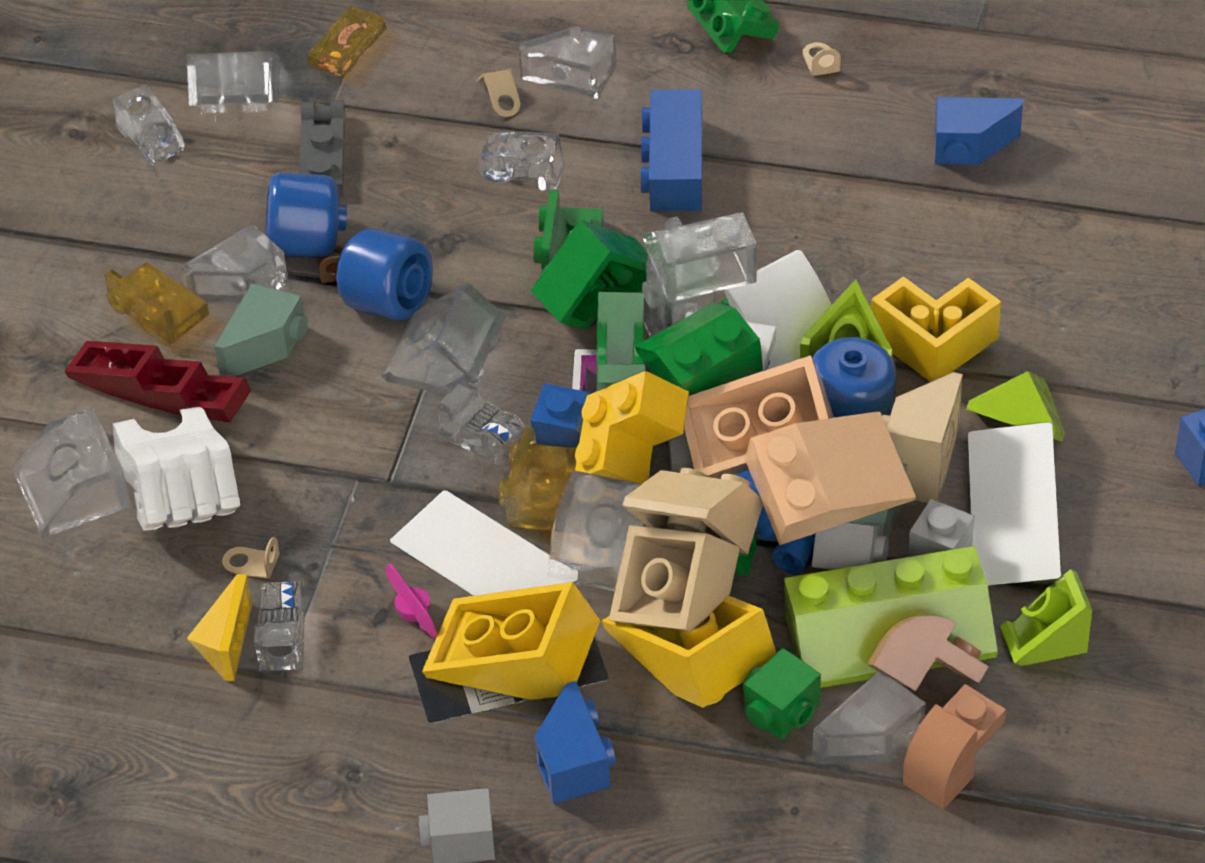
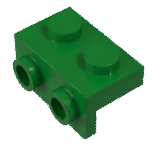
[687,0,781,53]

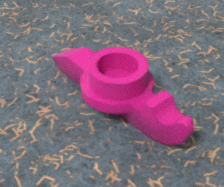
[385,563,437,638]

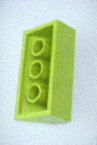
[784,546,998,688]

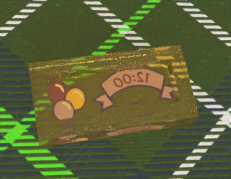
[307,6,387,78]

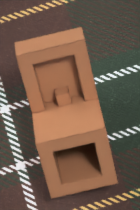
[867,615,989,691]
[903,684,1006,810]

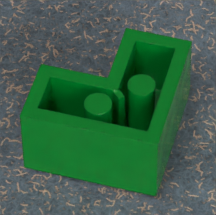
[530,220,665,331]

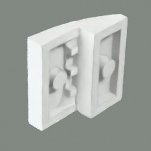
[723,250,832,370]

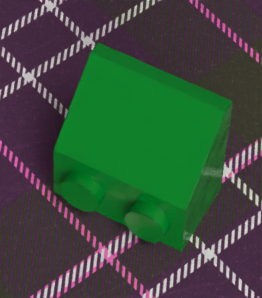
[635,302,763,396]

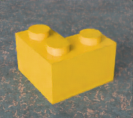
[871,276,1001,382]
[574,371,689,500]

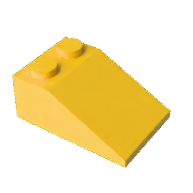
[422,582,601,700]
[601,596,776,708]

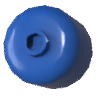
[265,173,347,258]
[336,229,433,321]
[813,337,897,418]

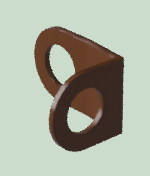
[317,246,344,284]

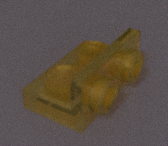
[104,262,209,344]
[499,427,578,532]

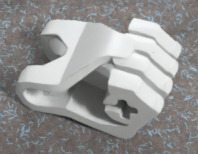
[113,407,240,531]

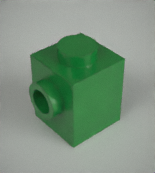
[743,648,821,740]

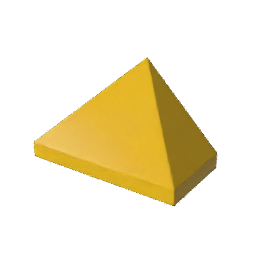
[187,574,252,681]

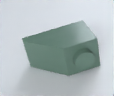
[215,283,308,377]

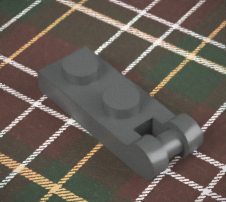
[299,100,346,196]

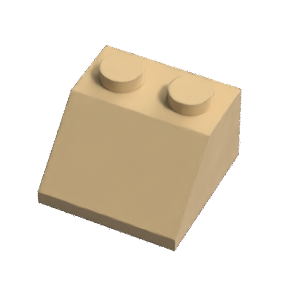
[882,372,963,503]
[622,468,763,554]
[609,525,740,632]

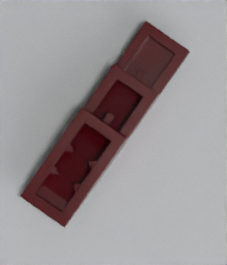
[64,340,251,422]

